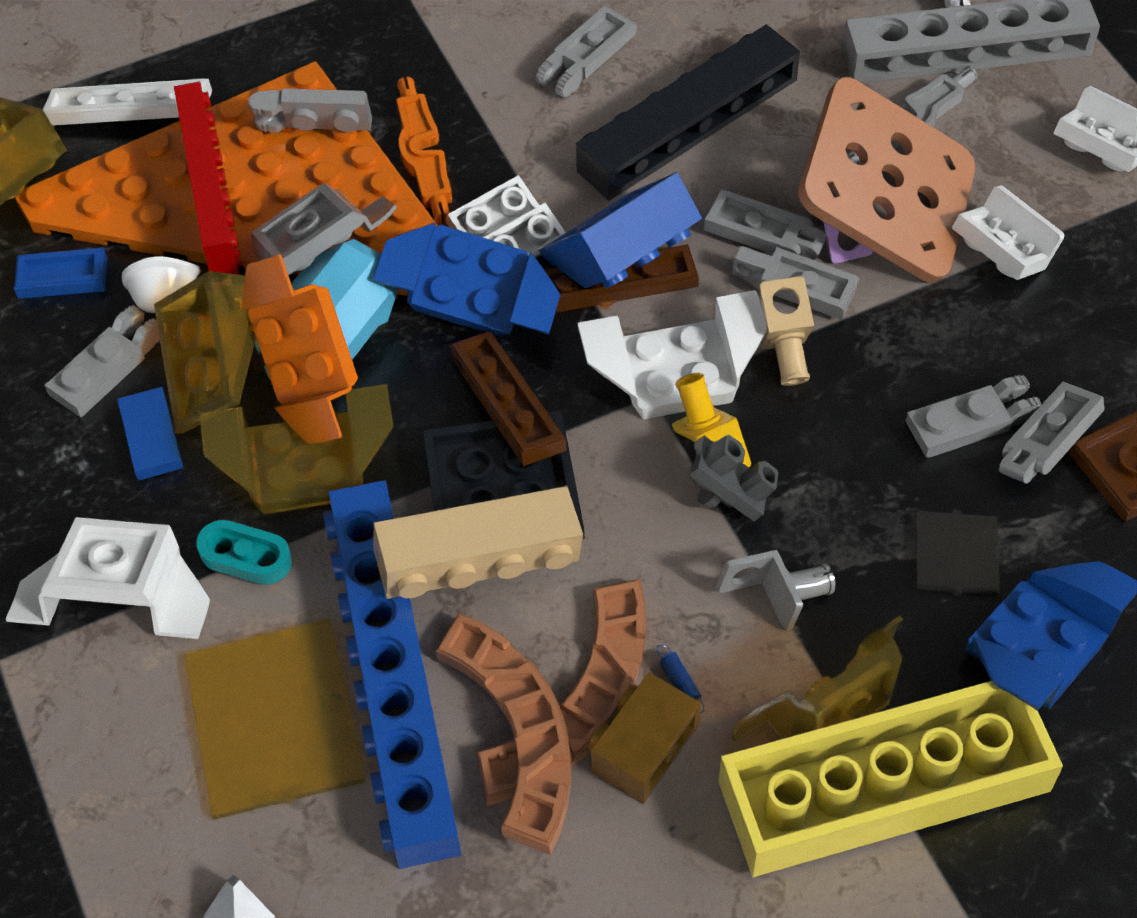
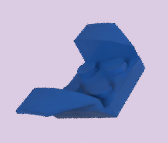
[373,222,560,337]
[964,561,1137,711]

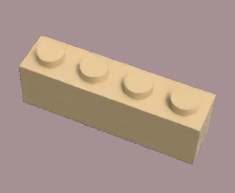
[373,486,583,599]

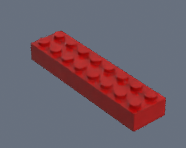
[174,82,243,283]

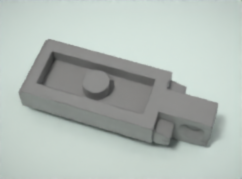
[732,246,859,320]

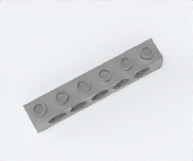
[842,0,1100,83]

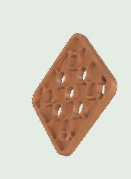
[798,77,975,282]

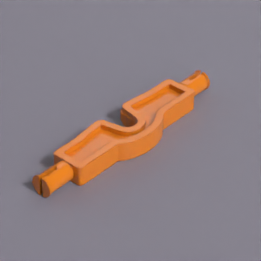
[396,77,452,225]

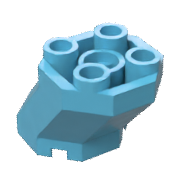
[254,239,398,378]

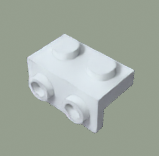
[1053,86,1137,172]
[952,185,1064,280]

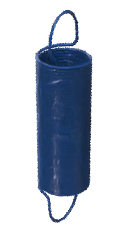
[657,645,704,713]

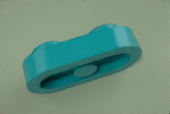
[196,520,292,585]

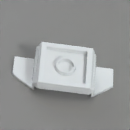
[578,290,767,420]
[6,517,210,639]

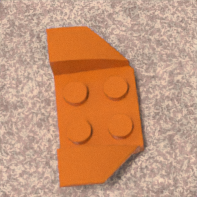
[241,254,358,444]

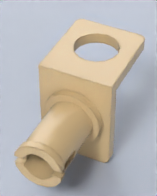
[759,276,814,386]

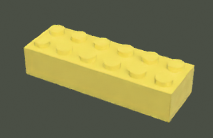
[718,681,1063,878]

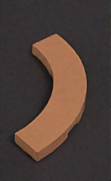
[476,579,646,806]
[436,613,572,855]

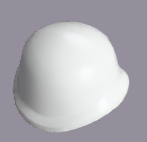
[121,256,201,314]

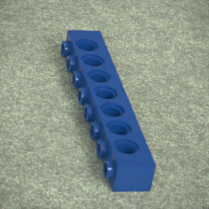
[323,480,462,869]

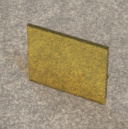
[184,619,366,820]

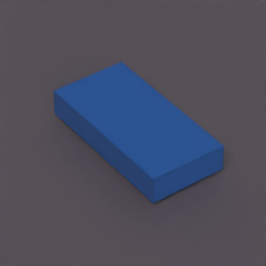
[14,248,107,299]
[117,387,184,481]

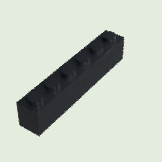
[576,24,800,201]

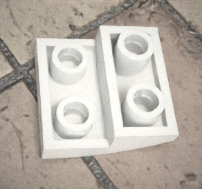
[446,175,566,259]

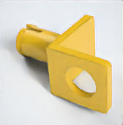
[672,373,751,467]

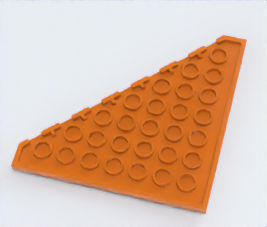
[13,61,438,299]

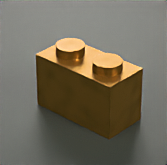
[588,672,701,804]

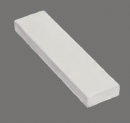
[41,78,212,126]

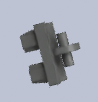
[689,434,779,521]

